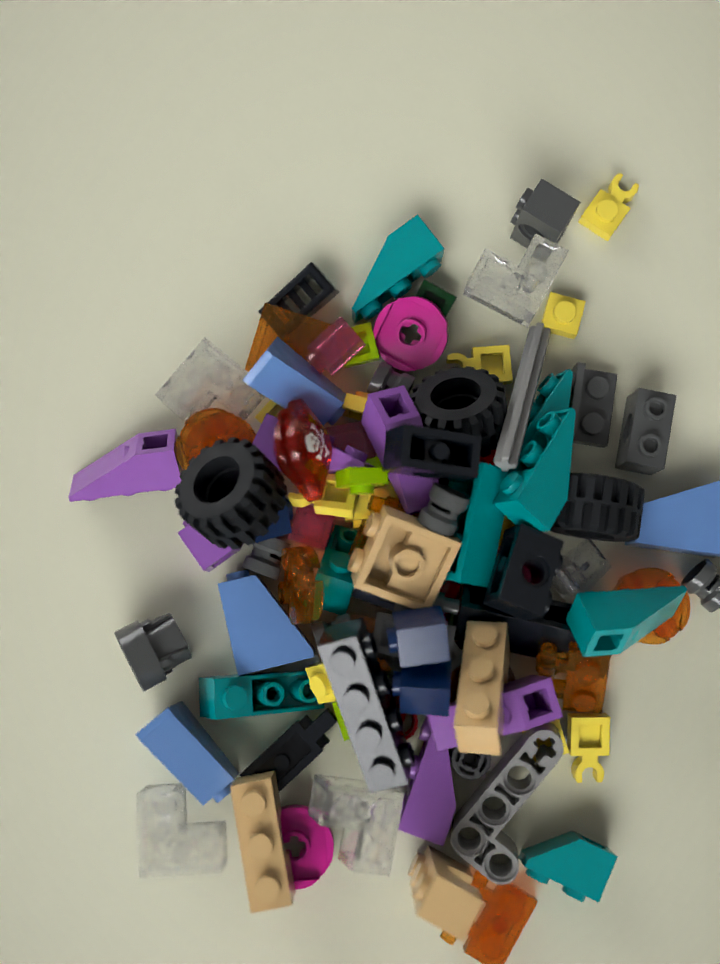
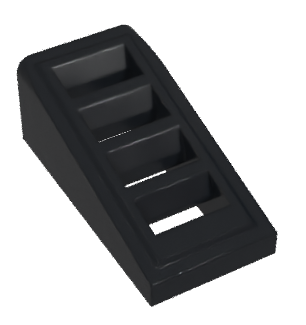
[258,262,339,339]

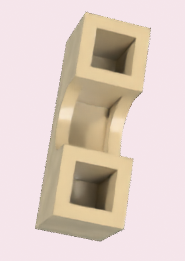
[454,621,510,755]
[230,770,296,913]
[408,845,484,942]

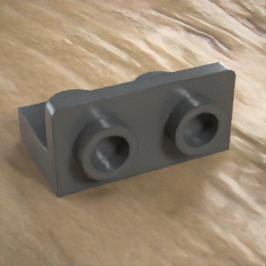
[569,362,617,448]

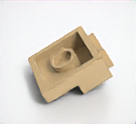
[348,504,462,609]

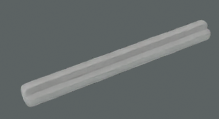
[494,322,551,472]

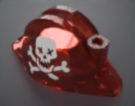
[272,399,332,502]

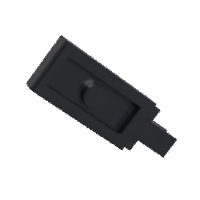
[240,708,337,792]

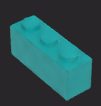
[445,462,512,587]

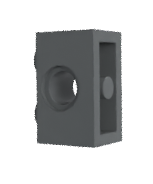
[510,179,581,260]
[615,388,676,475]

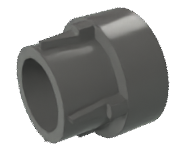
[114,613,192,692]

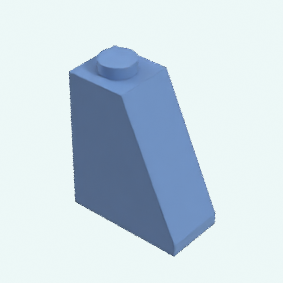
[242,336,346,430]
[625,481,720,558]
[218,570,316,676]
[135,701,239,805]

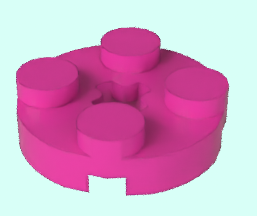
[373,296,449,372]
[280,804,334,890]

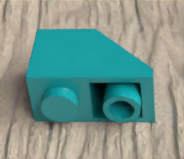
[308,524,368,615]
[518,830,618,902]

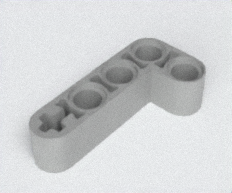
[451,722,564,885]

